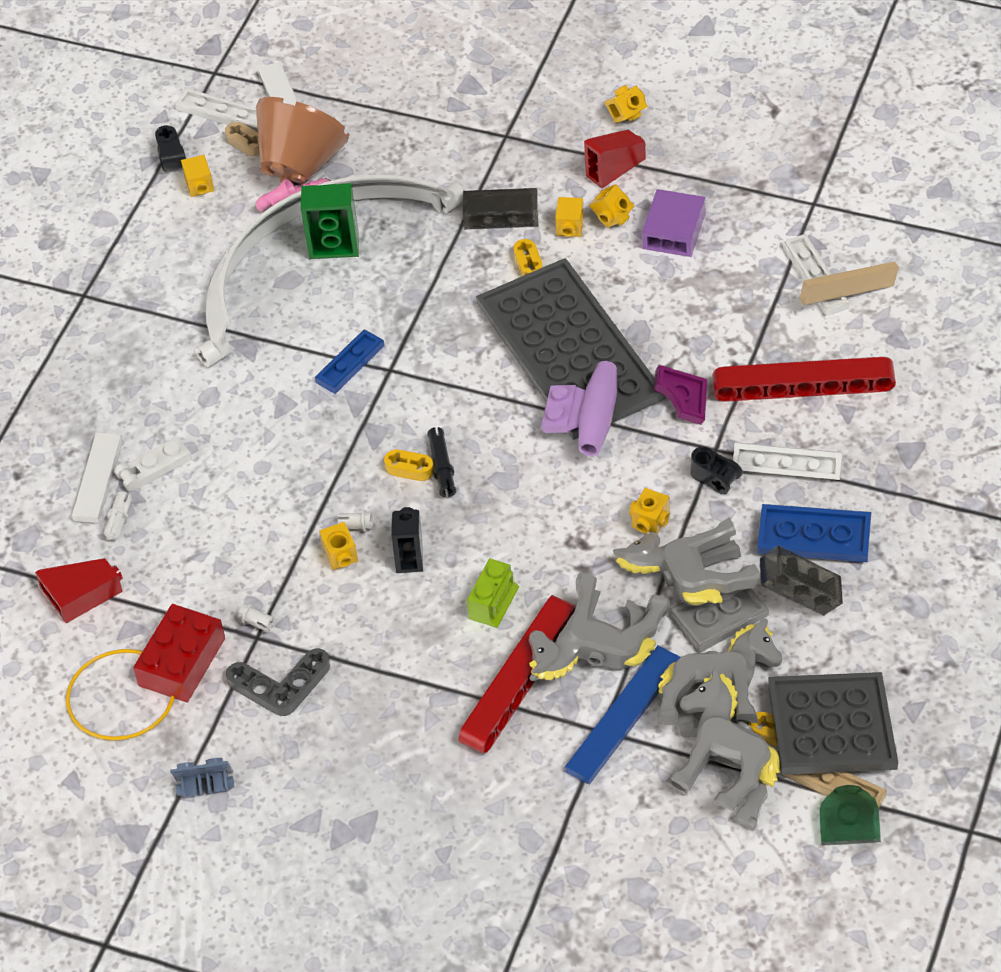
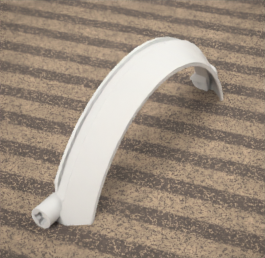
[195,175,467,368]

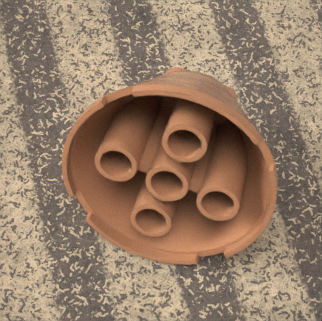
[256,97,350,185]

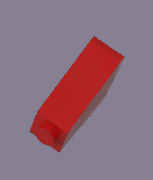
[584,129,646,189]
[35,558,123,623]

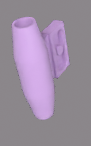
[541,361,617,456]

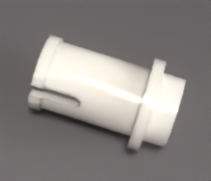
[338,510,373,532]
[238,604,275,633]

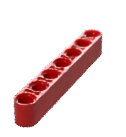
[712,357,896,402]
[458,595,576,754]

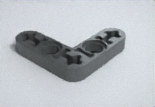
[226,648,330,716]

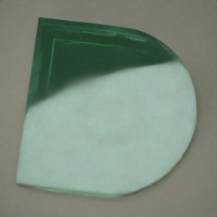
[820,785,881,846]

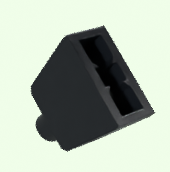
[391,507,423,573]

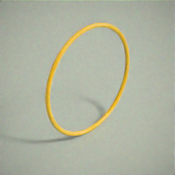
[66,649,175,740]

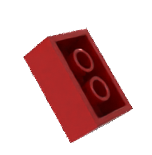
[133,603,225,703]

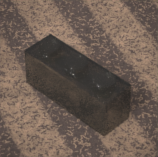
[463,188,539,230]
[760,545,843,616]

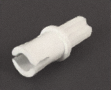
[103,491,133,540]

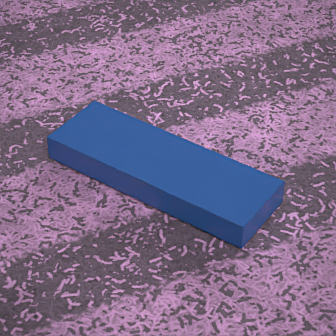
[315,329,385,394]

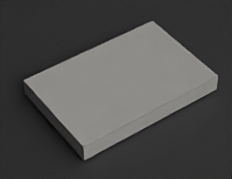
[668,588,769,653]

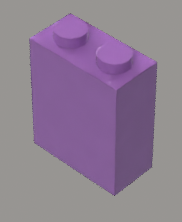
[642,189,706,257]

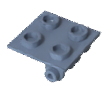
[170,758,235,798]

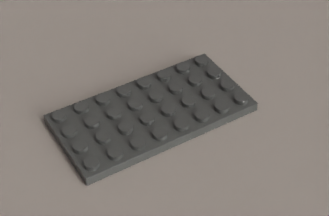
[476,258,665,440]

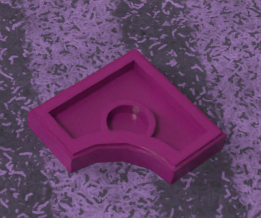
[654,365,707,425]

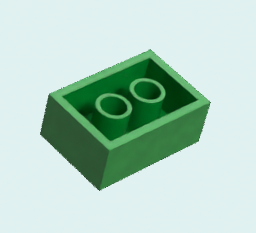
[301,183,359,259]

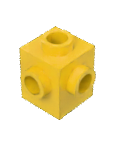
[604,84,648,123]
[589,184,635,228]
[629,488,670,534]

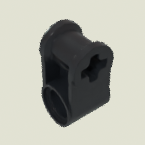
[155,125,186,172]
[690,447,743,494]

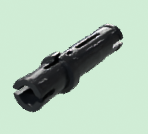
[427,427,456,498]

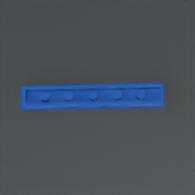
[565,645,681,785]

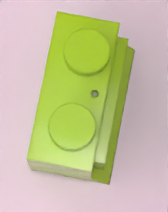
[467,558,520,628]

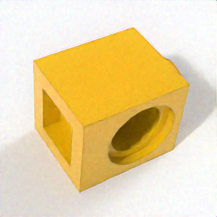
[181,154,214,197]
[555,197,584,237]
[319,521,358,570]

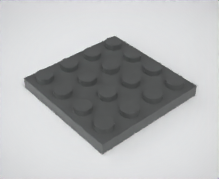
[768,672,898,775]

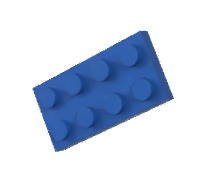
[757,504,871,562]

